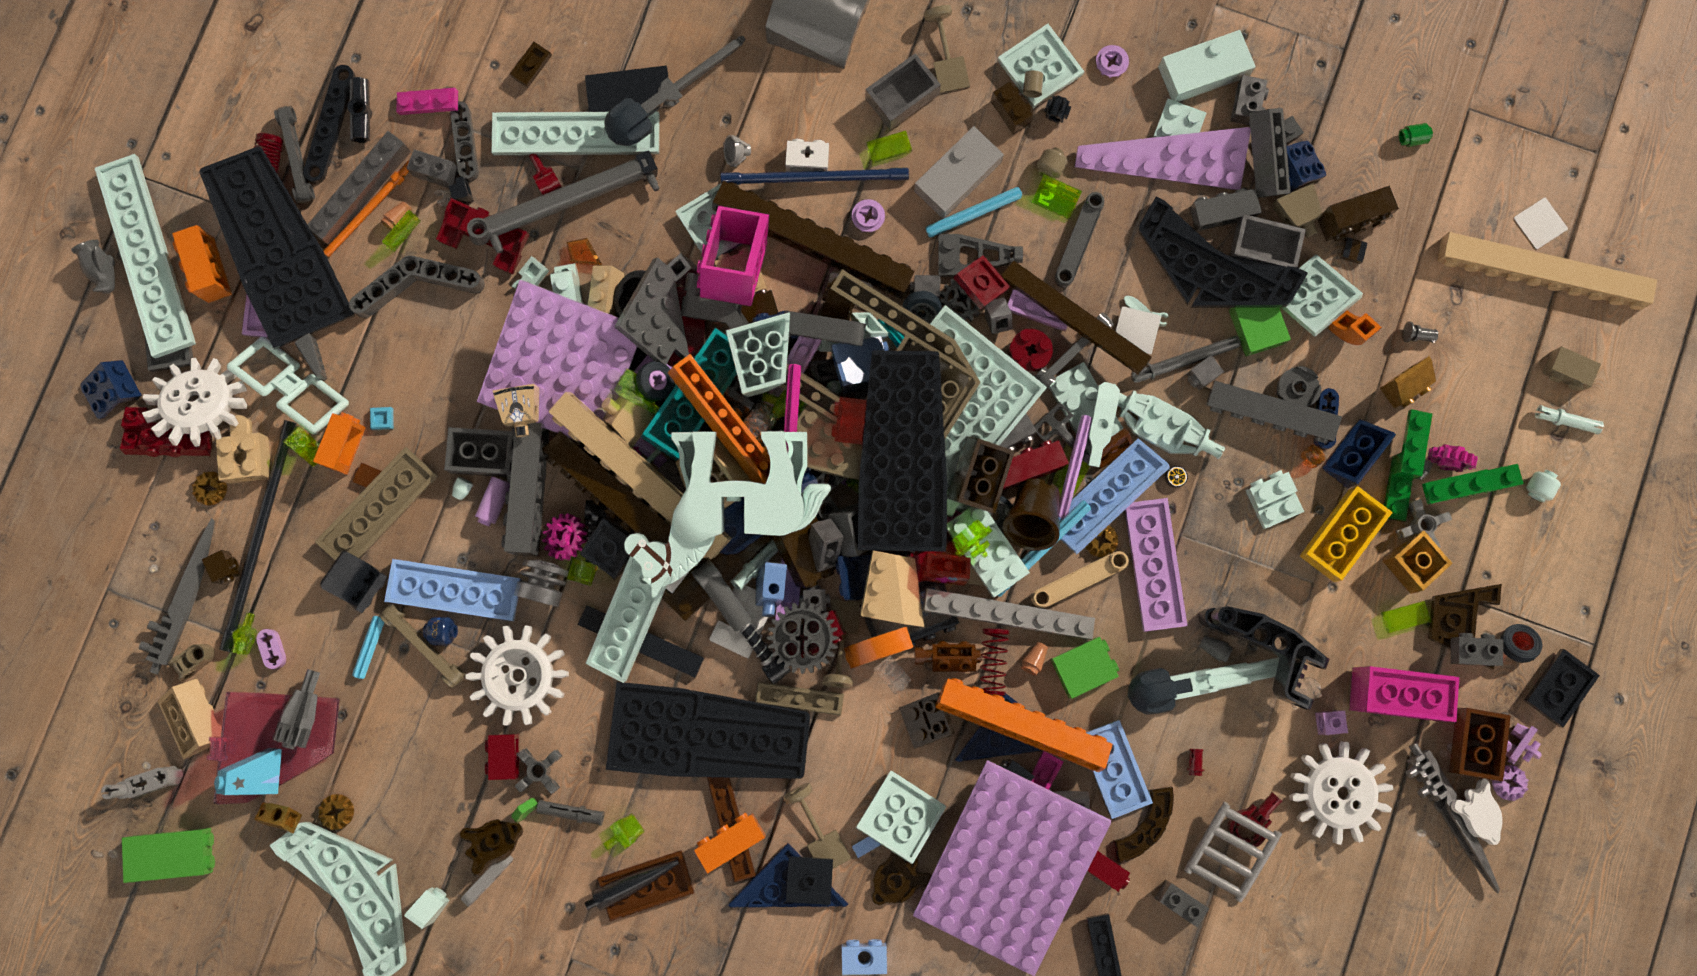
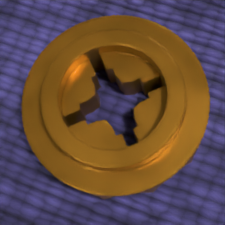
[192,471,227,505]
[1085,525,1118,557]
[318,794,354,830]

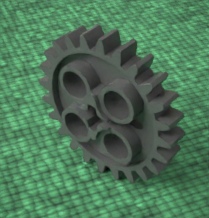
[767,602,839,674]

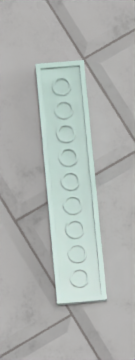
[95,154,196,359]

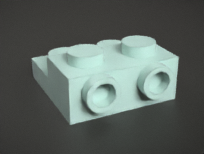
[1246,470,1304,529]

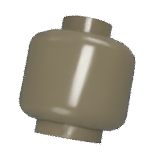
[1037,147,1068,180]

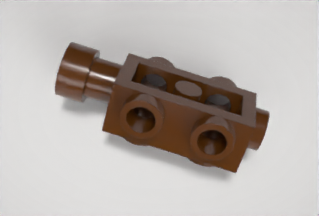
[914,641,981,672]

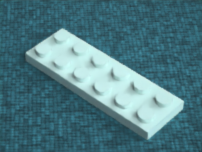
[586,556,666,683]

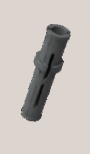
[536,800,605,826]

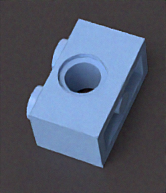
[842,939,887,975]

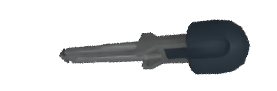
[604,36,746,146]

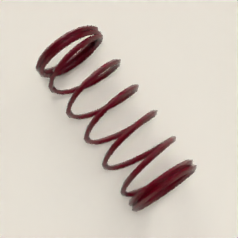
[979,628,1010,696]

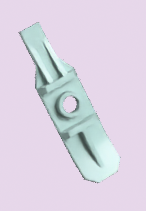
[1088,382,1120,467]

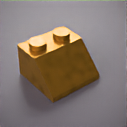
[1380,356,1436,409]
[1383,530,1453,594]

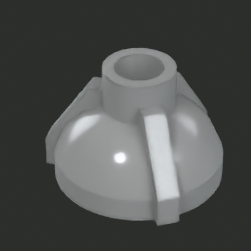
[723,135,751,167]

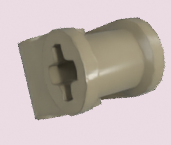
[168,644,215,682]

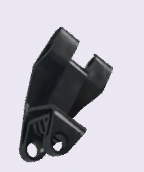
[1199,606,1330,710]

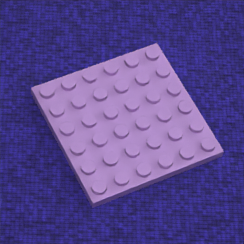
[477,280,637,442]

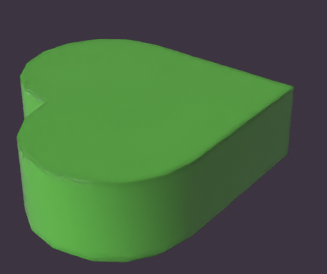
[511,798,538,823]

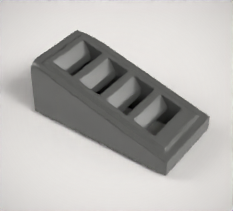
[295,333,327,381]

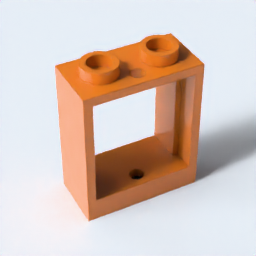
[313,412,366,475]

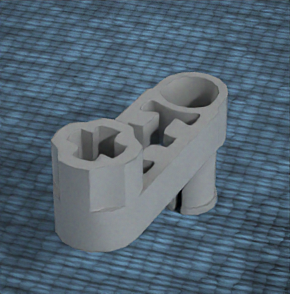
[101,766,183,799]

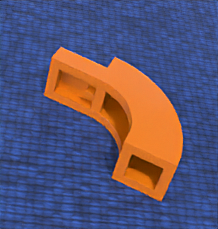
[1328,310,1382,345]
[844,627,913,669]

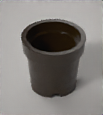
[1003,479,1061,551]

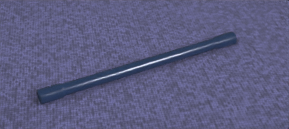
[721,167,909,185]

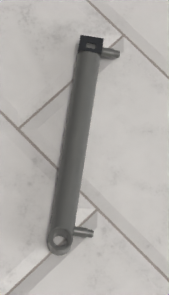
[467,150,659,253]

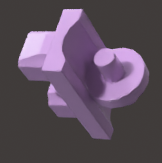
[1506,723,1542,765]

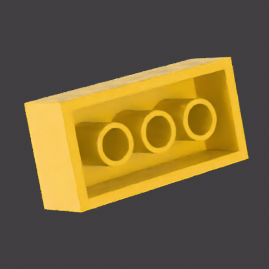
[1300,486,1393,582]

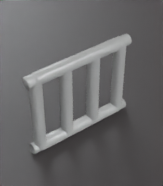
[1184,802,1282,902]

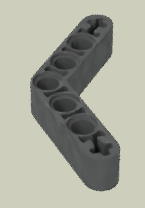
[349,255,485,318]

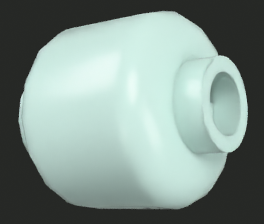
[1526,469,1561,503]

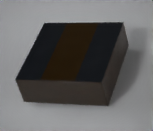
[1340,237,1368,264]

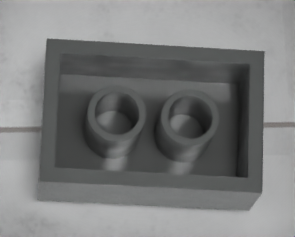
[444,427,514,477]

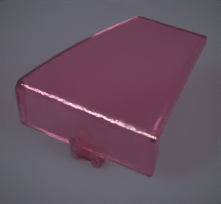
[206,692,340,805]

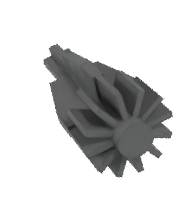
[272,669,320,749]

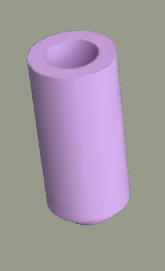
[475,477,510,527]

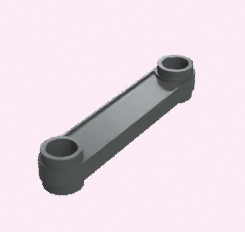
[274,106,315,204]
[1054,192,1105,288]
[1034,312,1114,390]

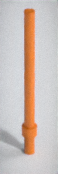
[323,160,409,257]

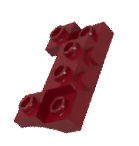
[436,198,530,275]
[120,407,213,457]

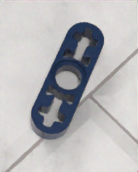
[1314,388,1339,450]

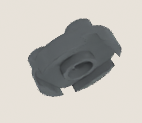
[1276,366,1321,407]

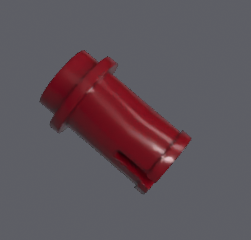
[1187,749,1205,776]

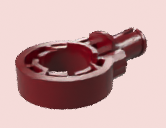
[1228,792,1283,847]

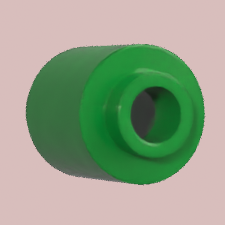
[1398,123,1433,147]

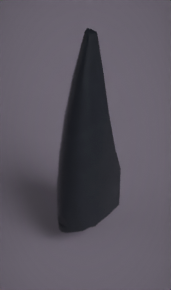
[584,860,679,911]

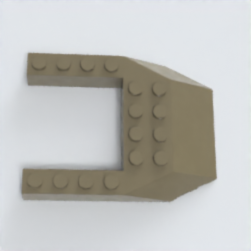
[779,270,981,439]

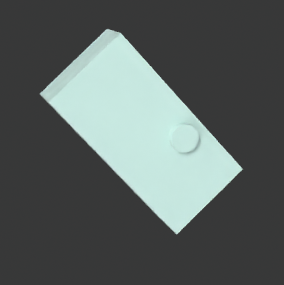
[1158,30,1256,102]

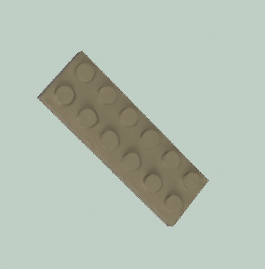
[315,447,439,560]

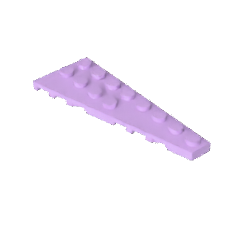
[1074,127,1251,190]

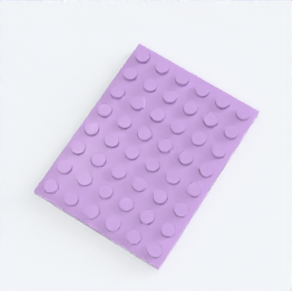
[913,760,1111,976]

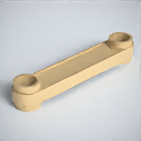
[1031,551,1129,608]

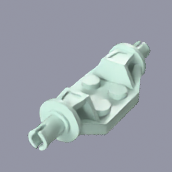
[1117,390,1225,459]

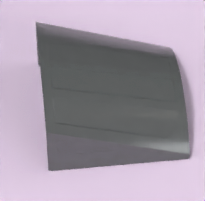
[765,0,870,69]

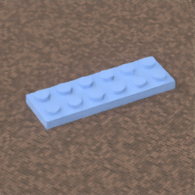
[1058,438,1170,555]
[384,559,522,621]

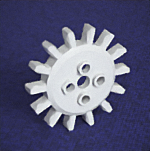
[142,358,247,447]
[466,625,569,726]
[1289,741,1393,845]

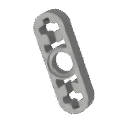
[461,855,514,907]

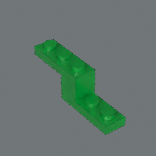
[1384,409,1433,522]
[1422,464,1524,505]

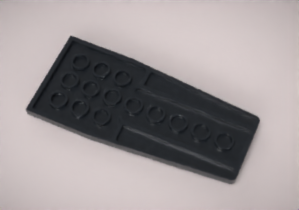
[199,147,355,350]
[606,682,810,779]

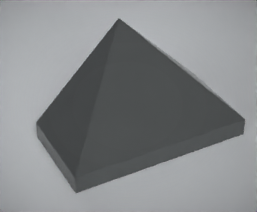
[809,359,839,382]

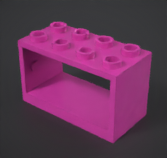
[697,206,769,306]
[1349,666,1459,722]

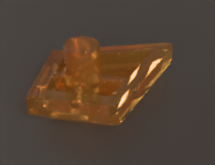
[567,238,602,266]

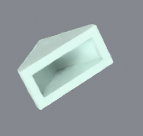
[851,312,888,339]

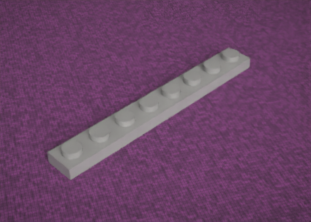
[923,589,1095,640]

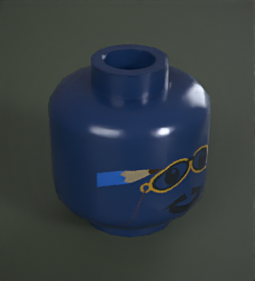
[423,617,458,645]

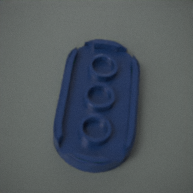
[720,497,763,555]

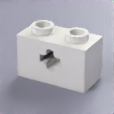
[786,139,829,172]

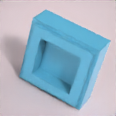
[370,407,394,430]

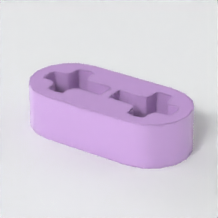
[256,629,286,669]

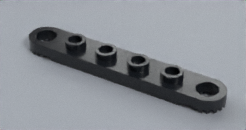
[303,65,355,184]

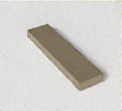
[755,682,844,716]

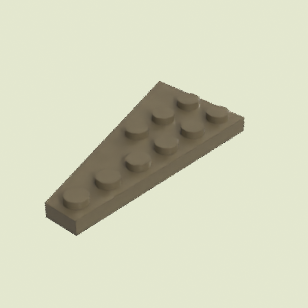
[797,404,863,480]

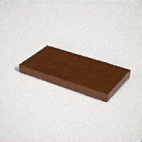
[597,850,695,921]

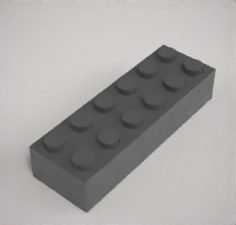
[501,423,550,557]

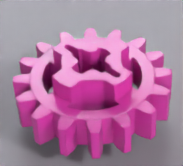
[1427,444,1478,472]
[542,513,587,561]

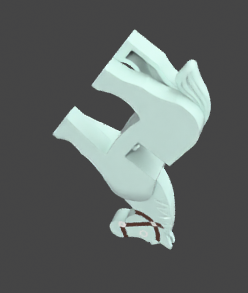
[624,432,831,598]

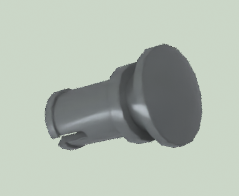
[1402,321,1438,343]

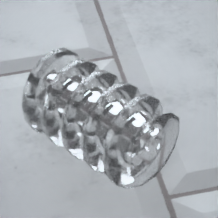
[744,399,782,444]

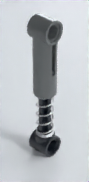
[691,559,791,685]

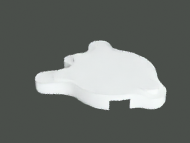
[1451,779,1502,845]

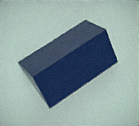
[1323,419,1396,489]

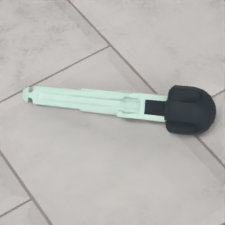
[1128,657,1279,714]

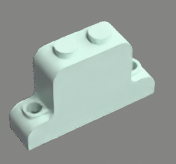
[550,263,583,304]

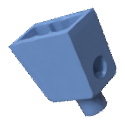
[755,562,787,617]

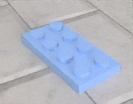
[1086,720,1153,819]

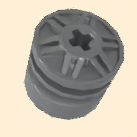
[514,560,569,607]

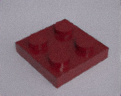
[953,255,1010,310]

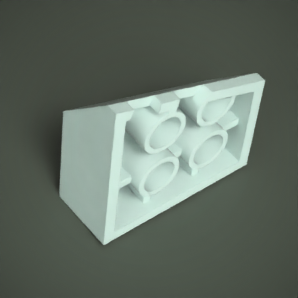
[726,312,790,397]

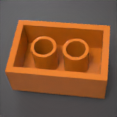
[172,225,232,303]

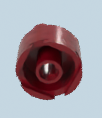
[1007,329,1053,375]

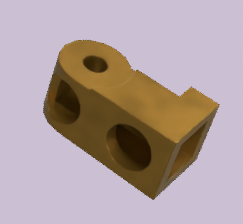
[254,802,302,833]

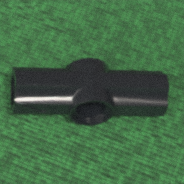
[347,77,372,143]

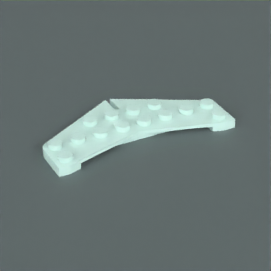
[270,822,407,976]

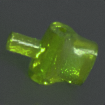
[762,390,804,418]
[231,613,257,655]
[603,813,645,850]

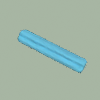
[352,616,384,679]

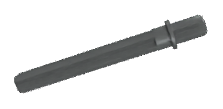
[1131,336,1241,383]

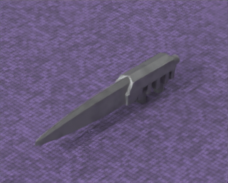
[1406,743,1500,894]

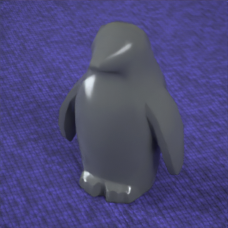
[71,239,115,294]

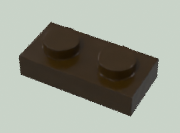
[510,41,552,88]

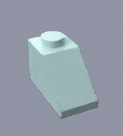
[404,887,450,929]

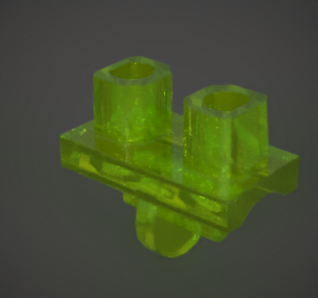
[283,426,320,467]
[952,520,993,559]

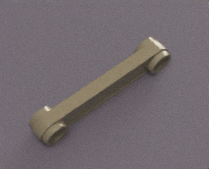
[380,603,465,688]

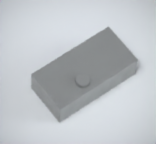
[914,126,1004,219]

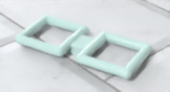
[227,337,349,435]

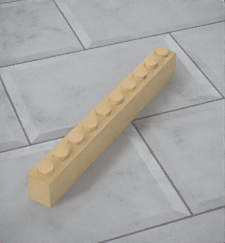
[1437,232,1657,310]
[549,392,732,559]

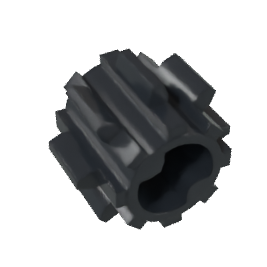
[1044,95,1071,123]

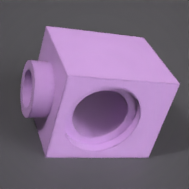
[1315,710,1348,735]

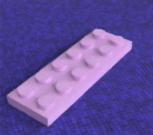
[1125,498,1187,632]

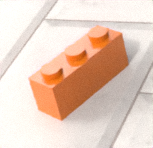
[694,812,766,874]

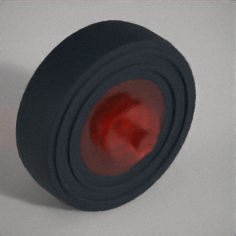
[1500,624,1543,663]

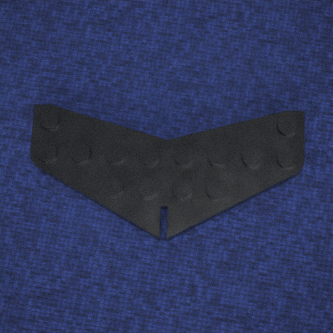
[1139,196,1308,308]

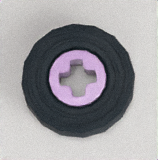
[636,362,675,401]

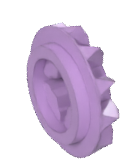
[1095,45,1129,78]
[852,199,885,233]
[1492,765,1529,801]

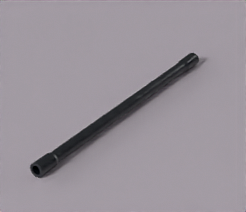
[219,420,297,652]

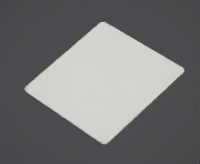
[1514,198,1568,249]
[1116,307,1161,354]

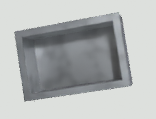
[865,53,941,130]
[1230,214,1306,267]

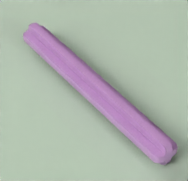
[1058,415,1092,519]

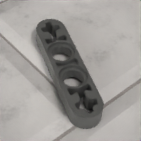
[450,101,479,182]

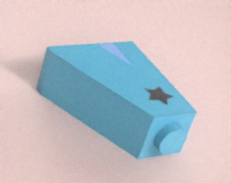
[214,748,282,795]

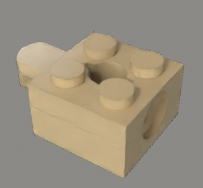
[216,415,271,484]

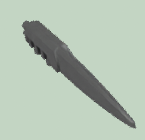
[138,518,215,674]

